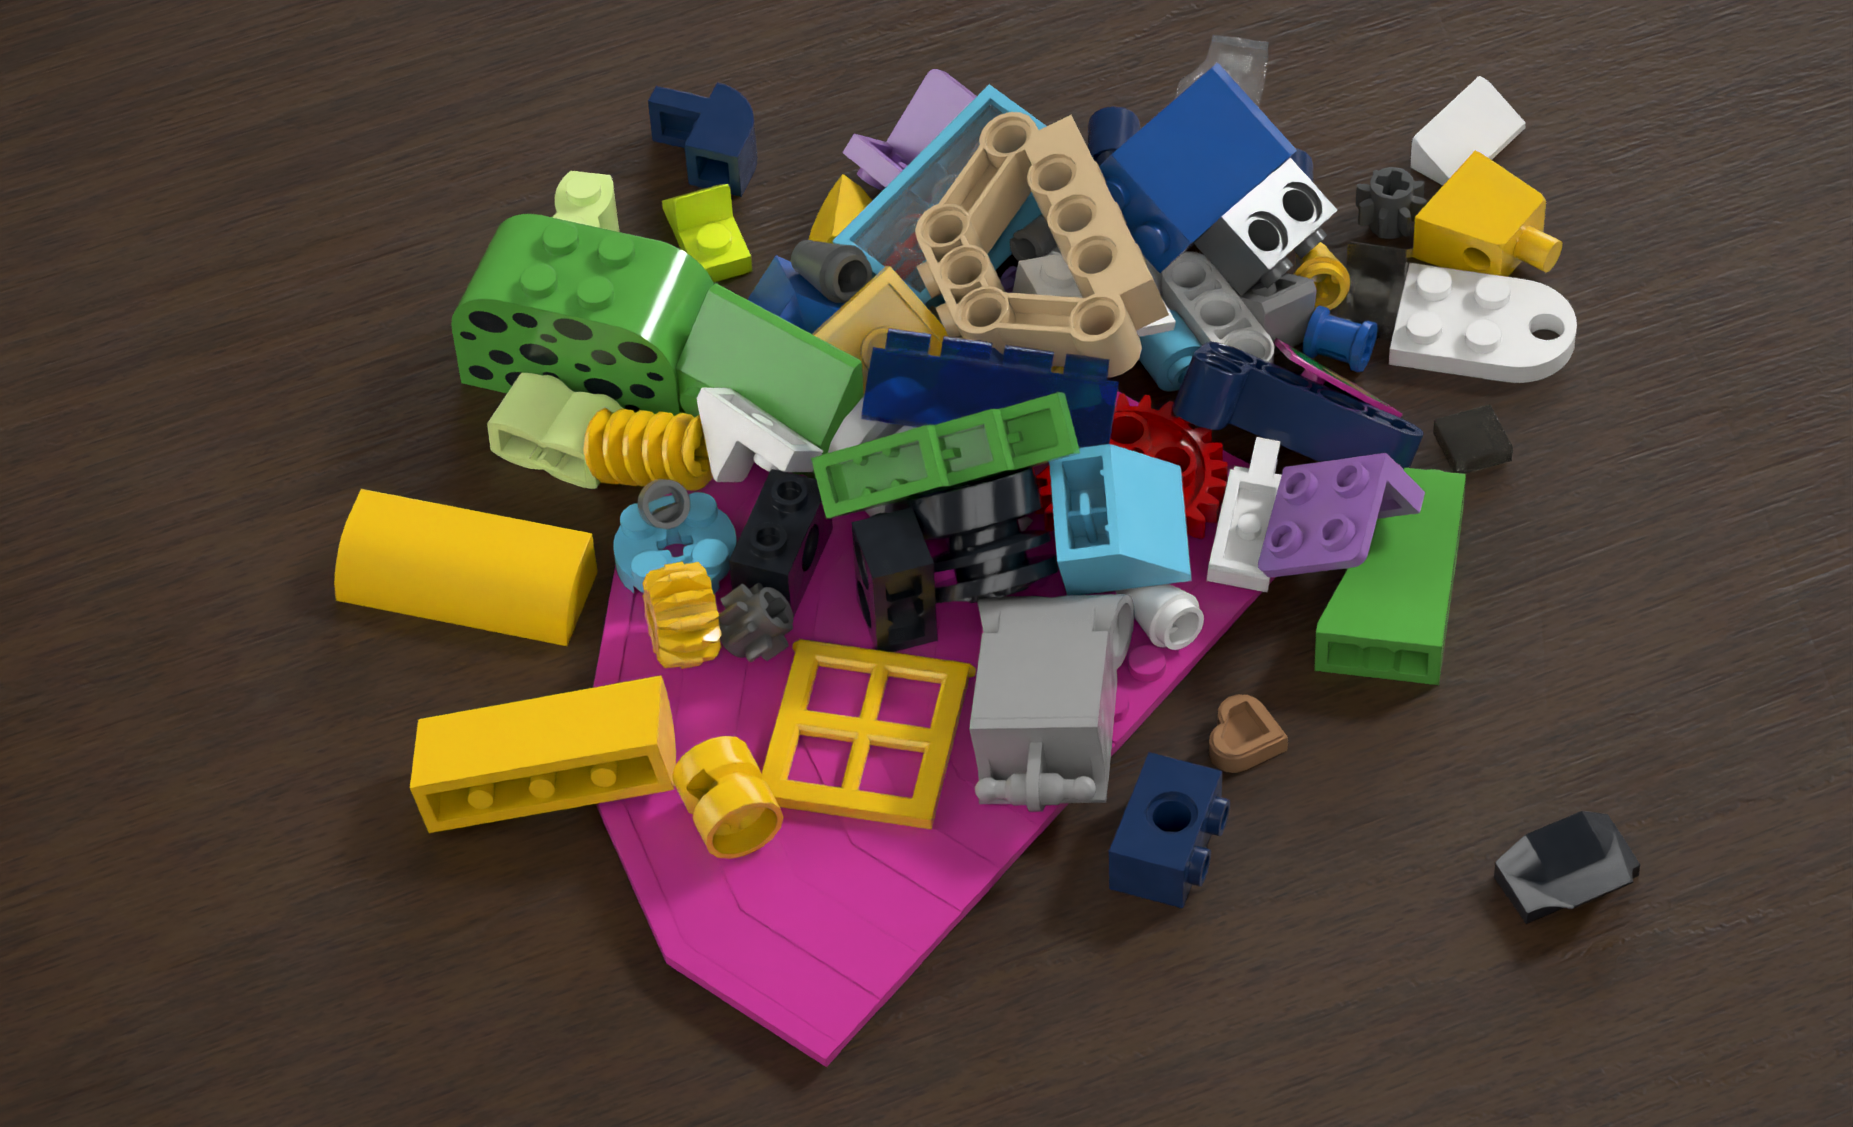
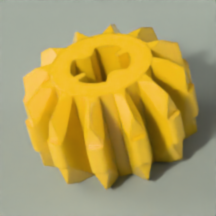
[642,561,722,669]

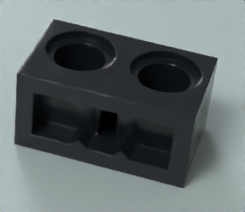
[851,507,938,652]

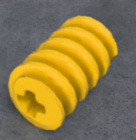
[583,408,713,491]

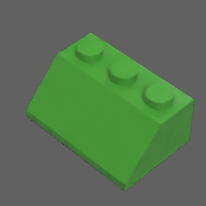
[676,283,864,479]

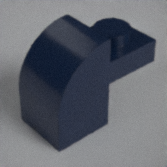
[648,82,758,197]

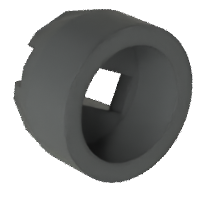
[637,479,690,529]

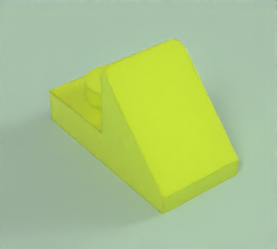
[662,184,753,283]

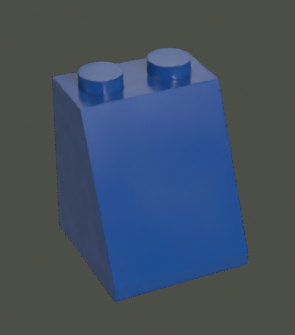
[1099,63,1297,273]

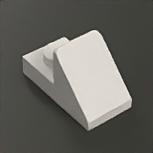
[696,388,823,482]

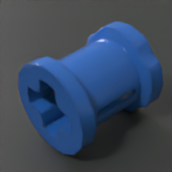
[1302,305,1377,372]

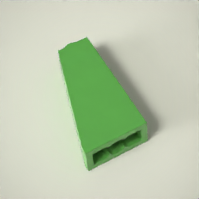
[1314,468,1466,685]

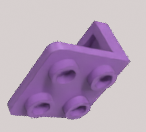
[843,69,977,207]
[1258,453,1425,578]

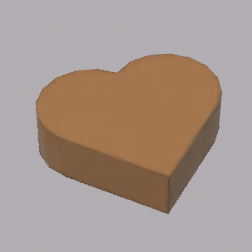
[1209,694,1288,773]

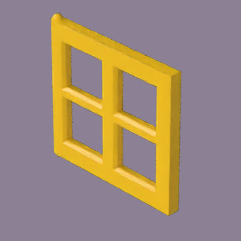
[762,639,976,830]

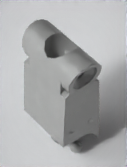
[969,594,1134,812]

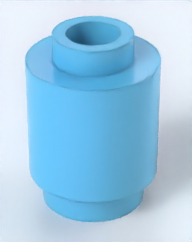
[1139,309,1202,391]

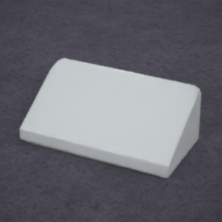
[1410,76,1525,185]

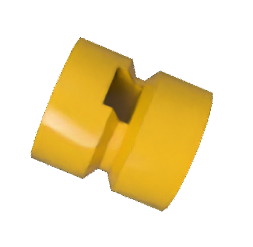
[672,736,784,859]

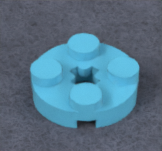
[614,492,737,594]

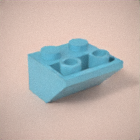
[1049,444,1192,595]

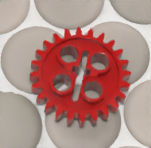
[1035,394,1228,540]

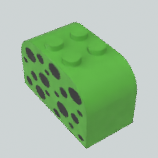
[451,214,714,416]

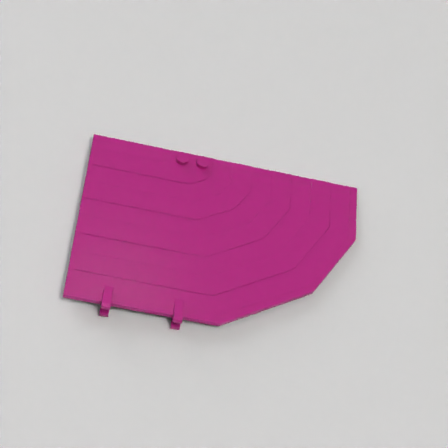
[593,363,1276,1067]

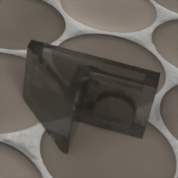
[1337,240,1413,341]

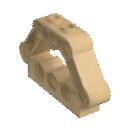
[915,112,1169,377]

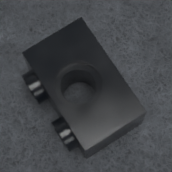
[729,469,833,618]

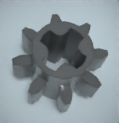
[1356,167,1427,239]
[718,583,793,662]

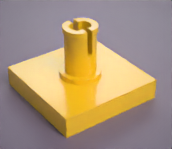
[812,266,965,397]

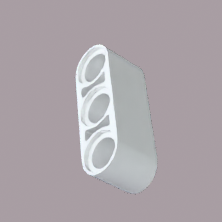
[1162,251,1274,364]

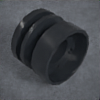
[906,467,1060,603]

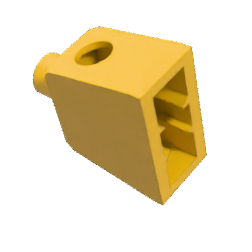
[1413,150,1562,277]

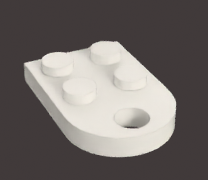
[1389,263,1577,383]

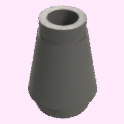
[791,240,872,303]

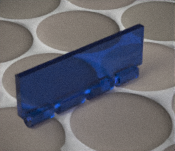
[861,328,1119,448]

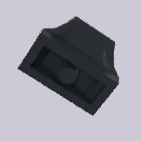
[1494,811,1640,924]

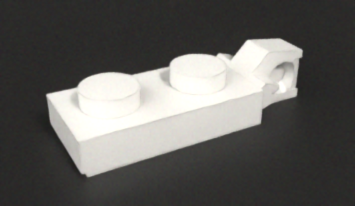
[1206,437,1282,592]

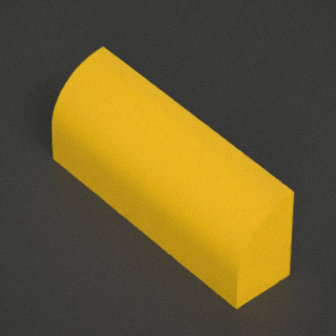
[334,489,598,646]
[410,675,676,833]

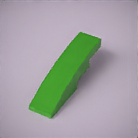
[811,392,1080,519]

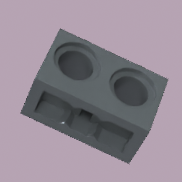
[1194,158,1338,296]

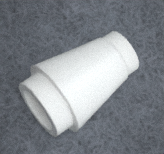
[1116,584,1204,650]

